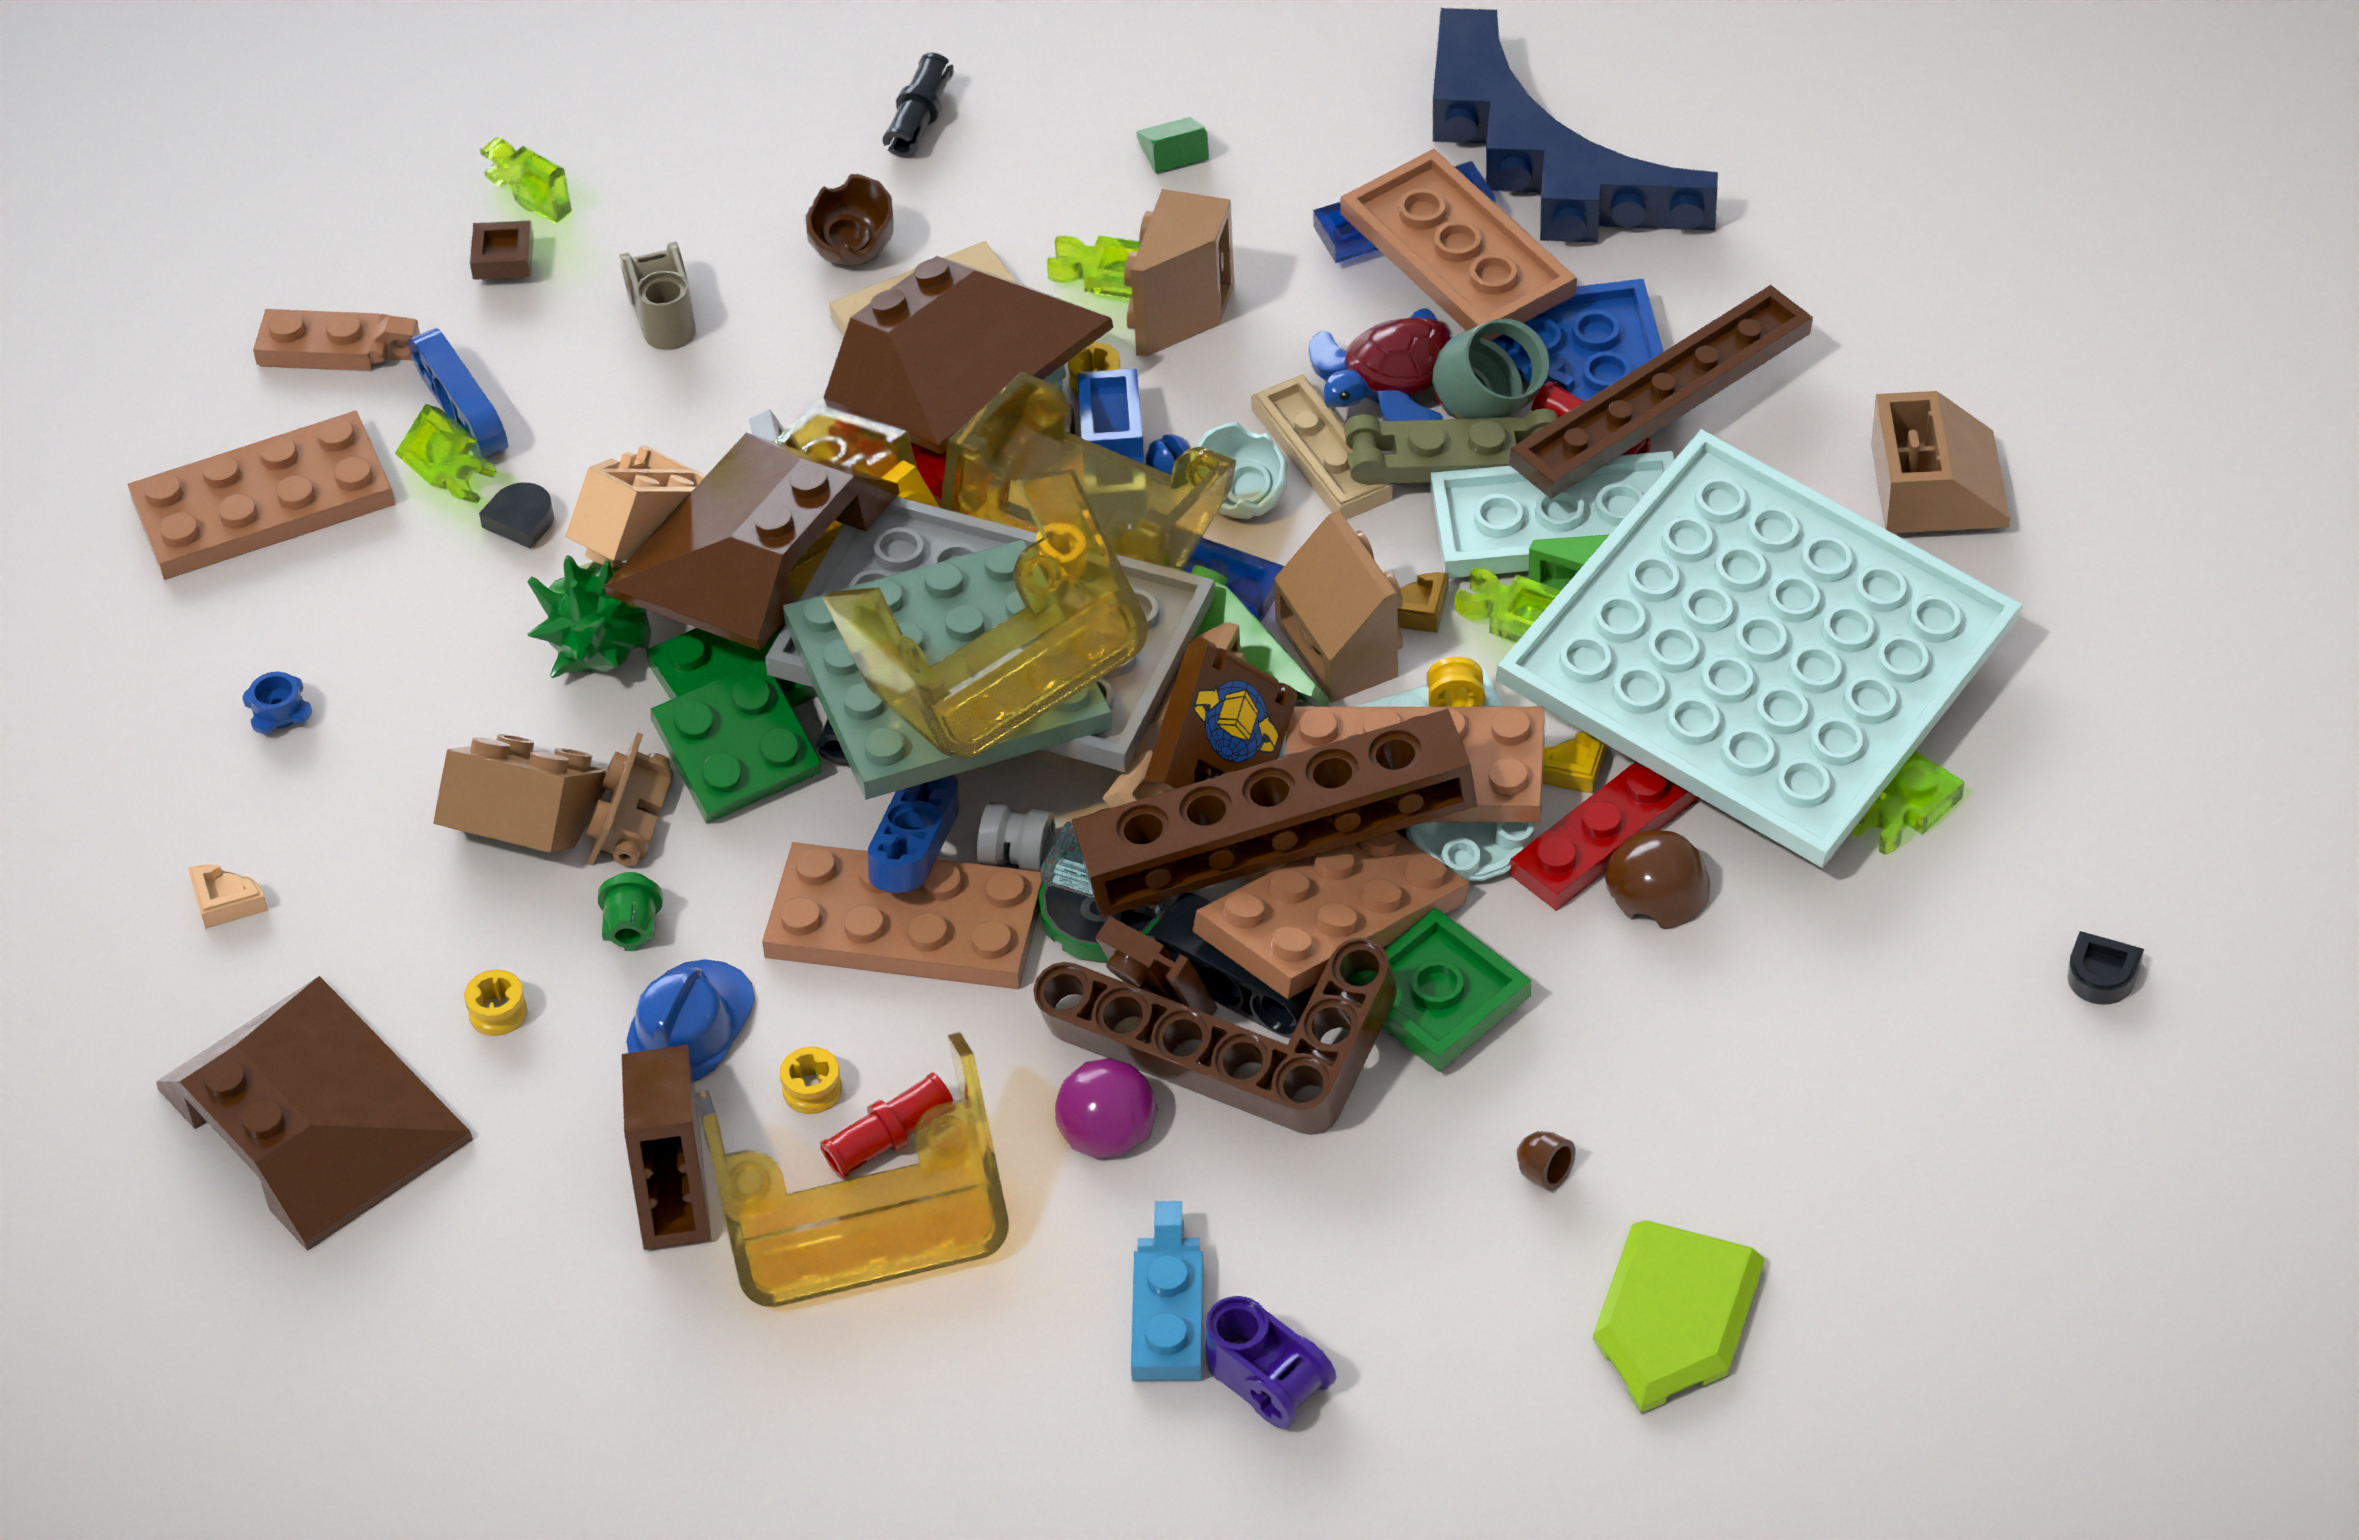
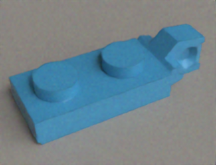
[1131,1201,1204,1381]

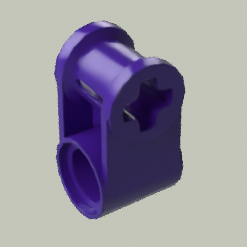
[1206,1296,1337,1429]

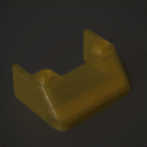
[822,469,1148,757]
[695,1032,1009,1307]

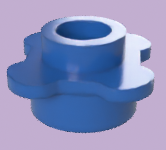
[242,671,312,734]

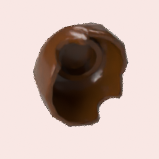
[805,174,893,265]
[1605,830,1710,929]

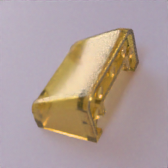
[940,371,1236,571]

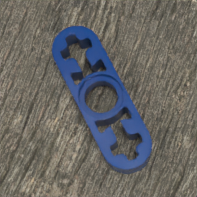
[408,327,508,460]
[868,775,958,893]

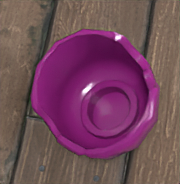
[1055,1058,1158,1159]

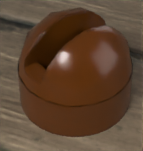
[1517,1131,1576,1190]

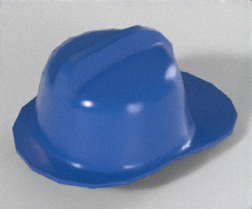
[626,959,755,1082]

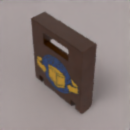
[1143,638,1297,791]

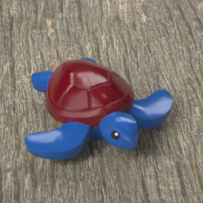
[1309,308,1453,421]

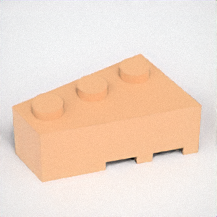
[565,445,706,567]

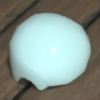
[1192,422,1288,519]

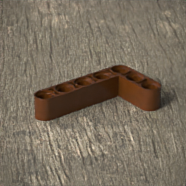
[1033,937,1397,1135]

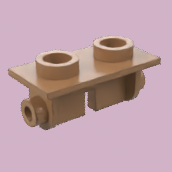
[585,732,673,866]

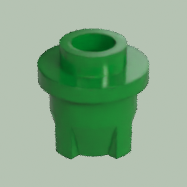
[598,872,663,951]

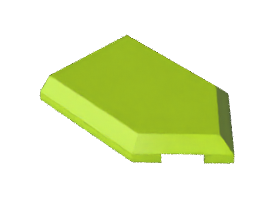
[1593,1220,1765,1414]

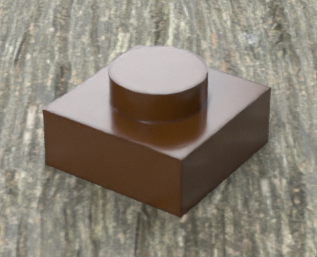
[470,220,534,280]

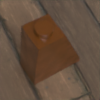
[621,1045,711,1250]

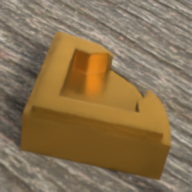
[1397,572,1449,633]

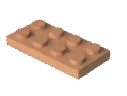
[1340,149,1577,341]
[127,410,396,580]
[1285,706,1545,822]
[1193,831,1470,999]
[762,842,1044,989]

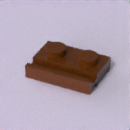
[1095,916,1218,1016]

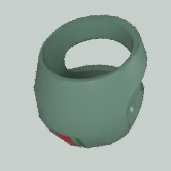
[1432,318,1549,419]

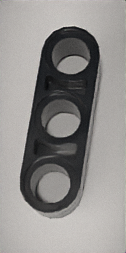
[1146,893,1318,1037]

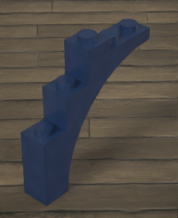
[1433,8,1718,243]

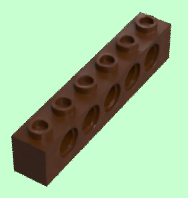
[1072,709,1477,918]

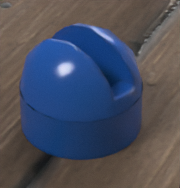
[1146,433,1193,487]

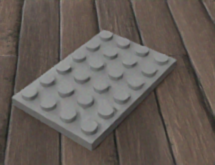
[765,497,1215,772]

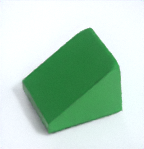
[1136,117,1209,173]

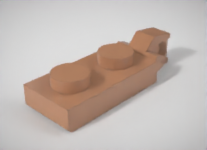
[253,309,420,371]

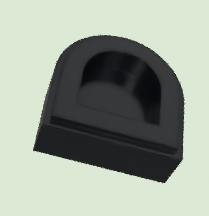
[479,482,554,549]
[2067,931,2144,1005]

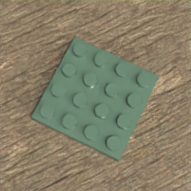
[783,539,1112,800]

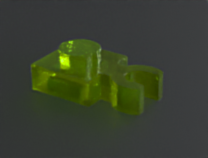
[480,137,572,223]
[1047,235,1140,299]
[395,404,497,503]
[1455,568,1561,643]
[1852,750,1964,855]

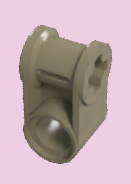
[619,241,695,349]

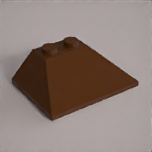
[823,256,1114,455]
[604,432,900,651]
[156,976,473,1251]

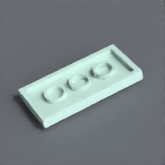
[1430,451,1674,578]

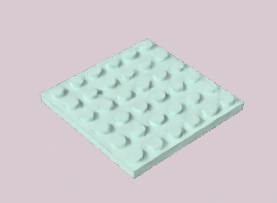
[1496,429,2022,868]

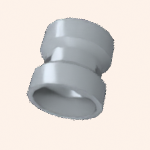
[977,802,1056,874]

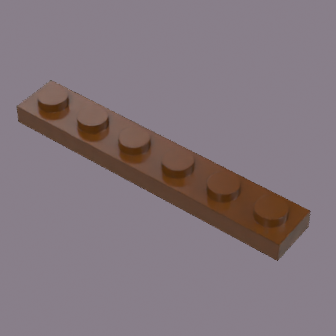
[1509,285,1813,499]

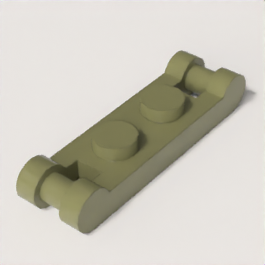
[1344,409,1559,484]

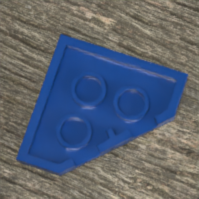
[1491,278,1677,420]

